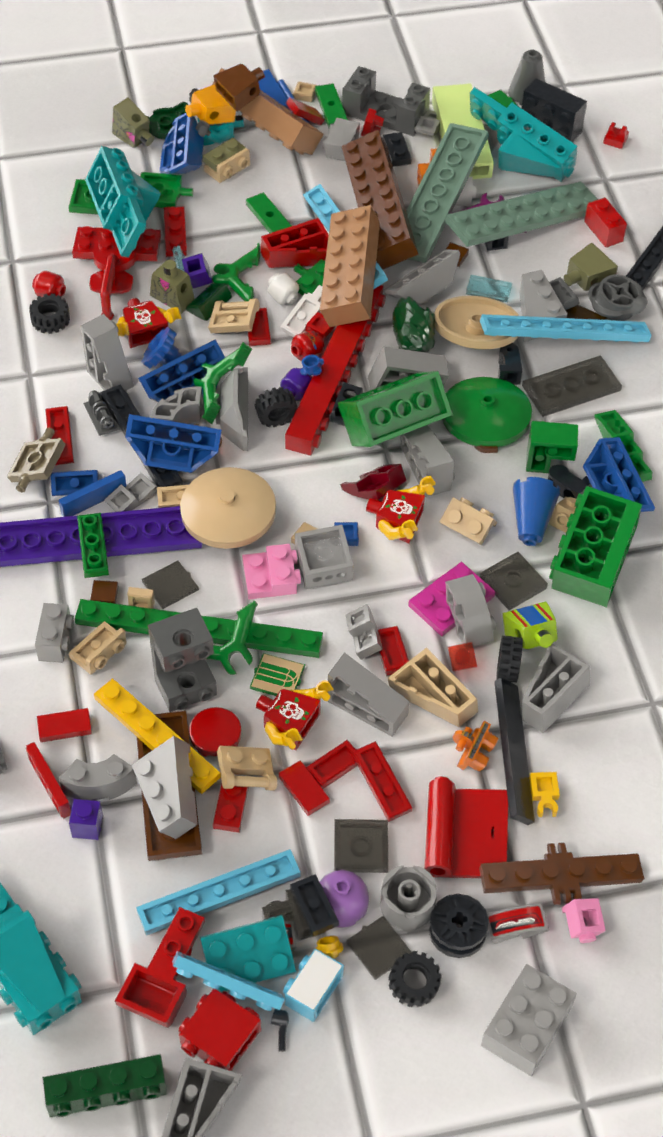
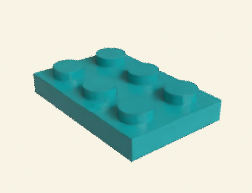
[200,915,296,992]

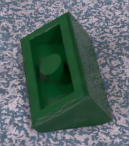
[185,283,232,321]

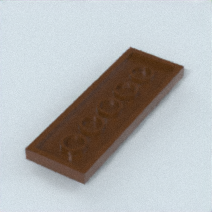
[137,711,202,861]

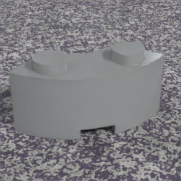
[150,387,203,424]
[445,574,496,648]
[59,754,137,800]

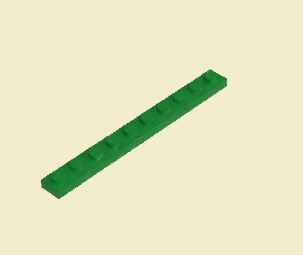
[75,599,323,658]

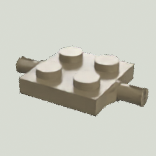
[7,427,66,493]

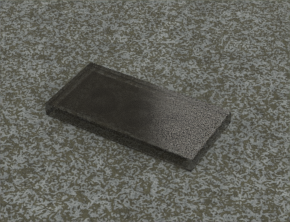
[522,355,622,417]

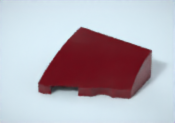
[340,464,407,500]

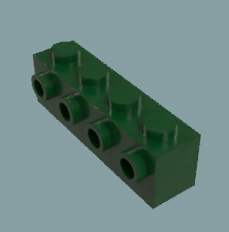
[42,1054,167,1118]

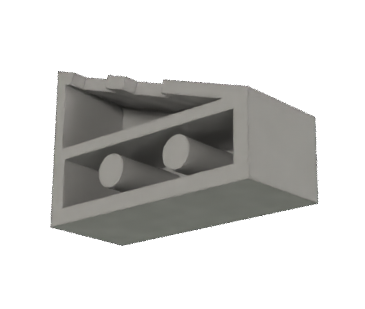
[328,652,409,737]
[162,1058,242,1137]

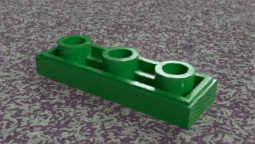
[315,83,348,128]
[246,192,292,233]
[77,513,109,578]

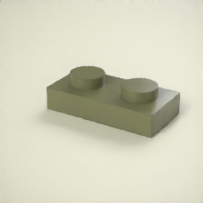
[203,138,246,172]

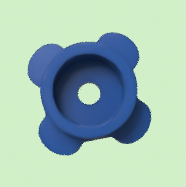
[300,355,324,376]

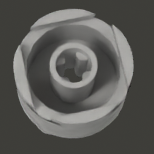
[380,865,437,932]

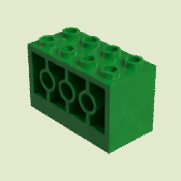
[338,371,453,447]
[549,486,642,608]

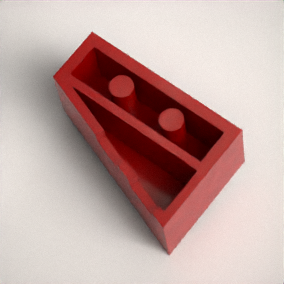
[260,218,329,268]

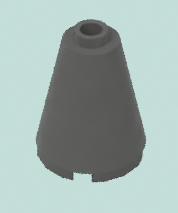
[508,49,546,106]

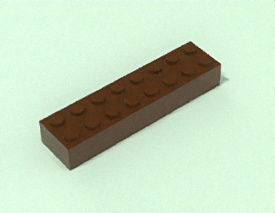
[341,130,419,270]

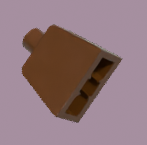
[213,64,265,111]

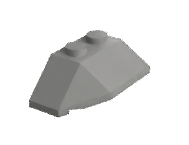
[384,249,460,305]
[216,367,248,451]

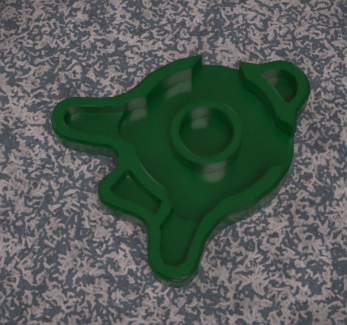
[147,102,189,139]

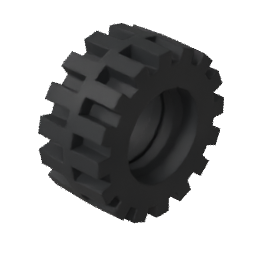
[29,294,70,334]
[254,387,298,428]
[496,635,523,683]
[388,951,442,1007]

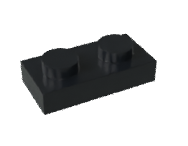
[383,132,412,167]
[290,874,339,937]

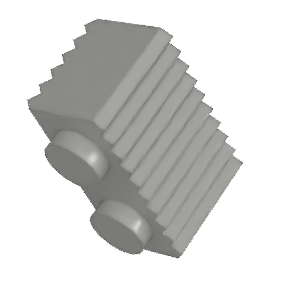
[323,118,360,161]

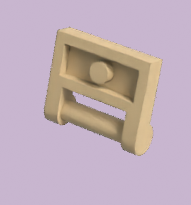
[208,298,260,333]
[217,746,277,791]

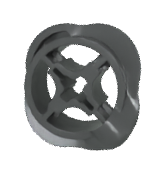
[588,275,648,321]

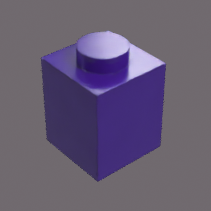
[182,253,213,289]
[69,799,103,840]

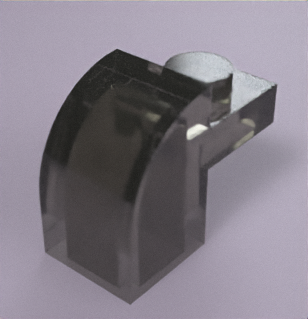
[262,889,325,941]

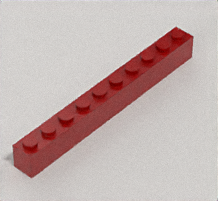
[285,285,386,456]

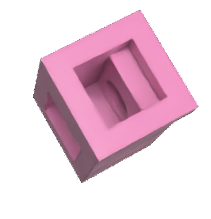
[562,898,606,943]

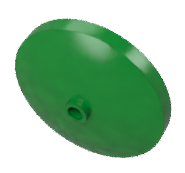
[442,377,532,447]

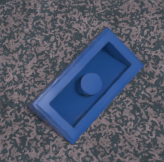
[51,470,99,496]

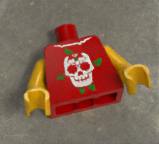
[116,298,182,348]
[366,476,436,544]
[256,680,334,750]

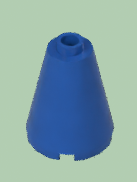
[513,477,560,546]

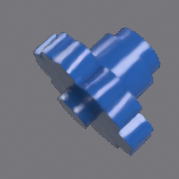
[141,327,182,369]

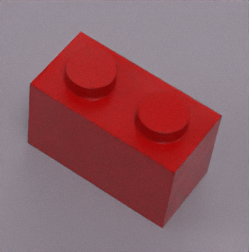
[584,197,627,248]

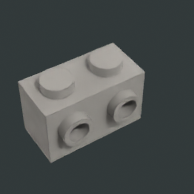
[35,603,74,663]

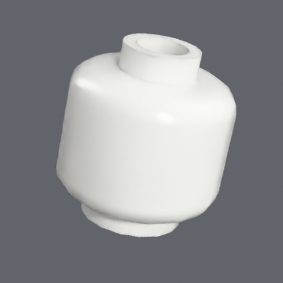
[267,273,299,305]

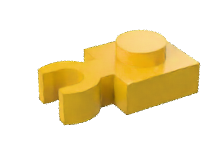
[529,772,560,817]

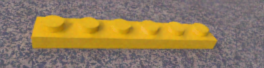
[94,678,221,794]

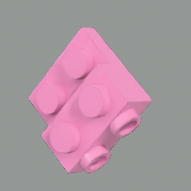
[242,544,301,599]

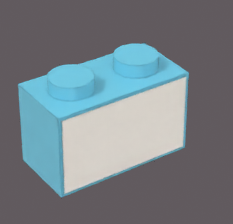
[283,948,344,1022]

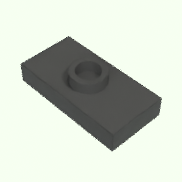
[549,277,580,310]

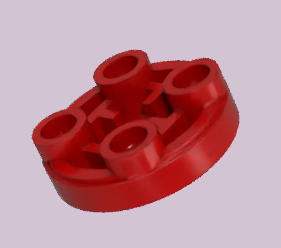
[189,707,241,757]

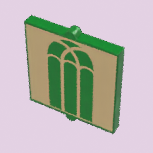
[250,653,305,696]

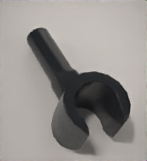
[271,1009,289,1052]

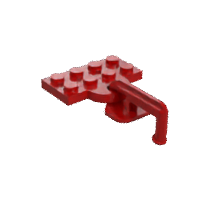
[72,226,161,320]

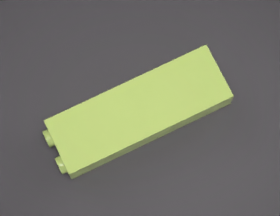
[432,84,494,179]

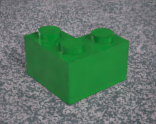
[526,421,578,474]

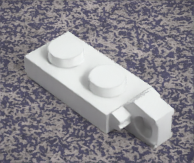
[281,285,322,337]

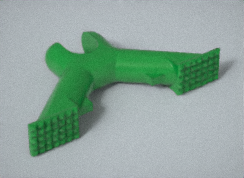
[212,243,260,301]
[194,342,252,424]
[206,600,258,675]

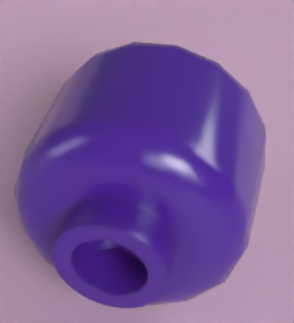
[280,368,312,401]

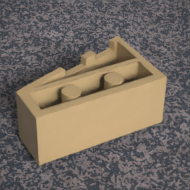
[388,647,478,727]

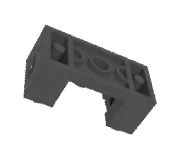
[342,66,431,136]
[148,607,217,712]

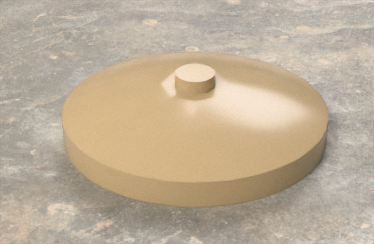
[434,296,519,349]
[180,467,276,549]

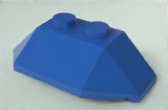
[160,113,204,174]
[138,339,225,402]
[125,414,222,473]
[583,437,655,512]

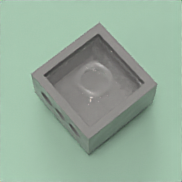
[295,525,353,589]

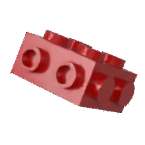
[178,988,261,1071]

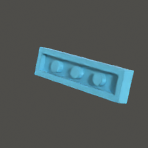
[172,951,284,1011]

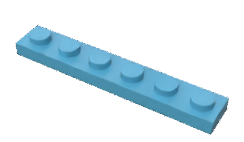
[136,849,301,936]

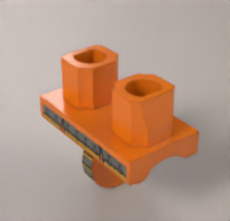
[453,721,499,772]

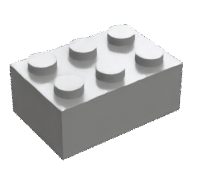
[481,964,577,1076]

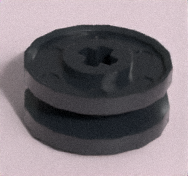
[429,894,489,958]

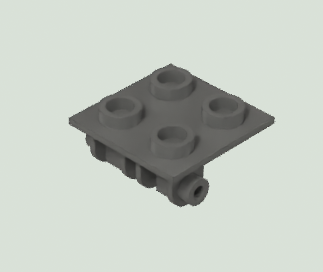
[83,389,133,436]

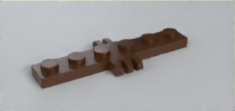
[479,842,644,905]

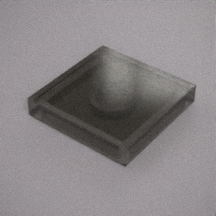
[479,551,548,610]
[334,819,388,873]

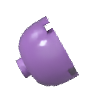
[320,870,369,928]

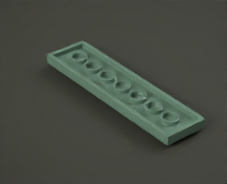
[406,123,489,263]
[445,181,598,247]

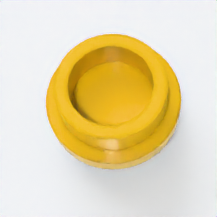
[316,936,343,959]

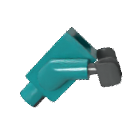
[189,88,244,146]

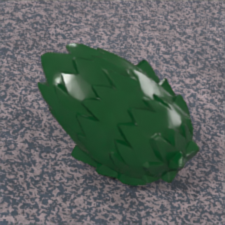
[392,296,435,353]

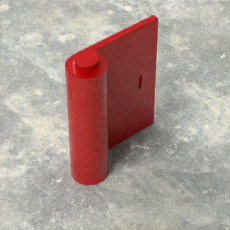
[424,776,508,878]

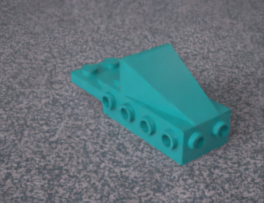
[470,87,577,182]
[85,146,161,258]
[0,883,82,1036]

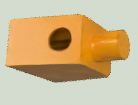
[185,84,236,125]

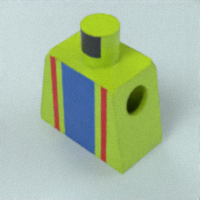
[502,601,558,649]

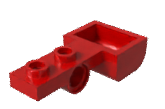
[115,907,205,1028]

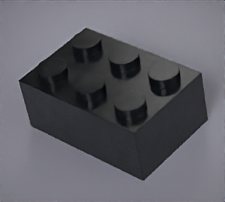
[521,78,587,143]

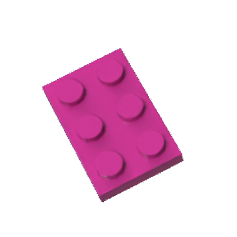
[408,561,495,636]

